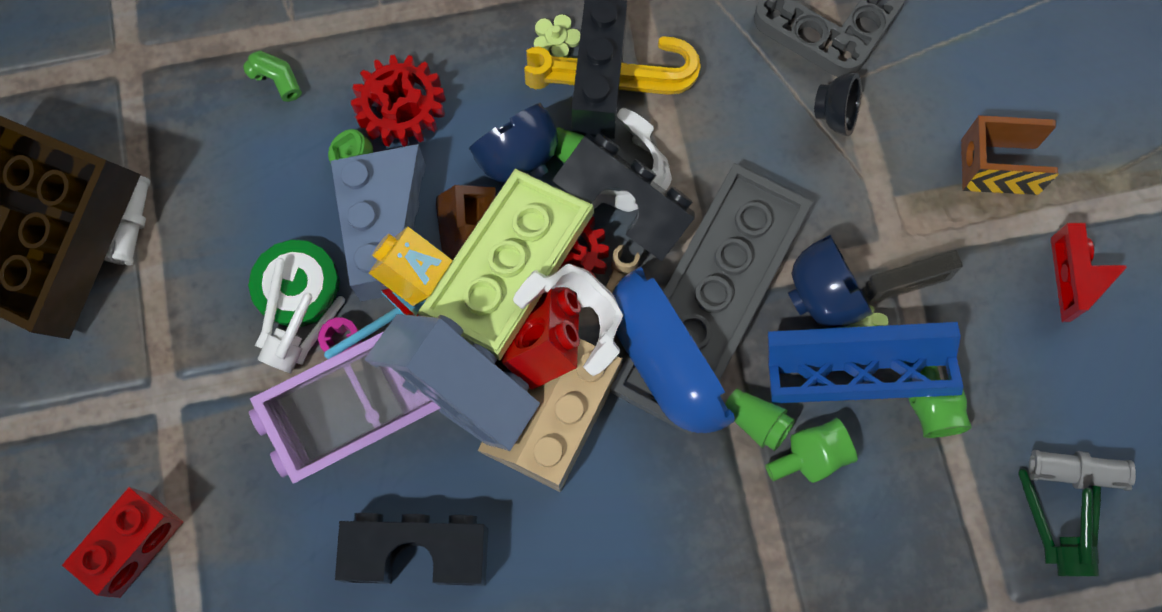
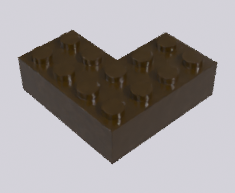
[0,116,141,339]

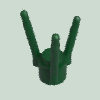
[1018,469,1101,576]

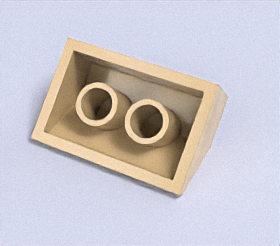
[478,339,622,492]

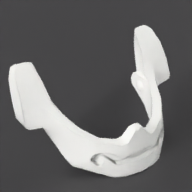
[592,108,672,212]
[513,263,623,376]

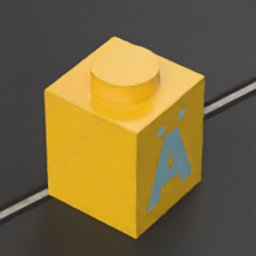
[369,227,453,306]

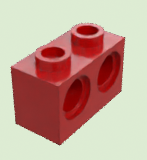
[502,287,581,390]
[62,487,184,598]

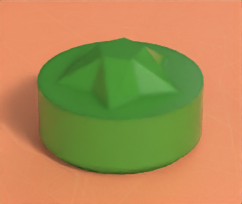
[328,129,373,163]

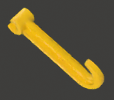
[524,36,701,95]

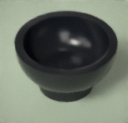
[814,73,861,136]

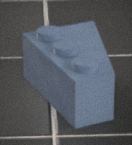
[331,144,426,301]
[365,314,540,451]

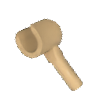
[606,245,640,293]

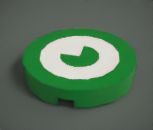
[248,240,340,328]

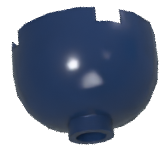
[469,103,558,183]
[788,235,873,327]

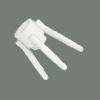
[255,258,345,374]

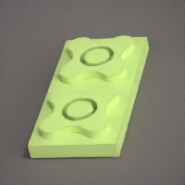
[418,169,594,360]

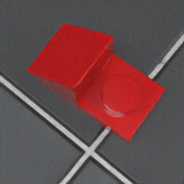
[1050,223,1127,322]

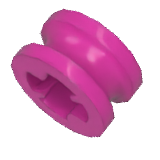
[318,317,363,353]

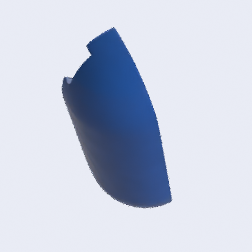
[612,267,735,433]

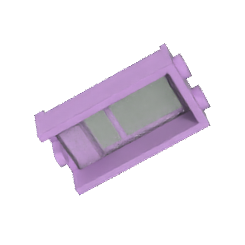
[249,332,440,484]

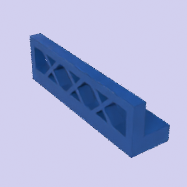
[768,322,963,404]

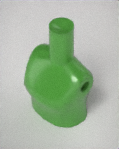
[909,366,972,438]
[765,418,858,483]

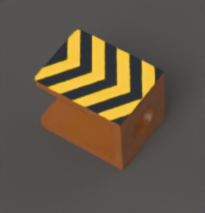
[961,115,1059,195]

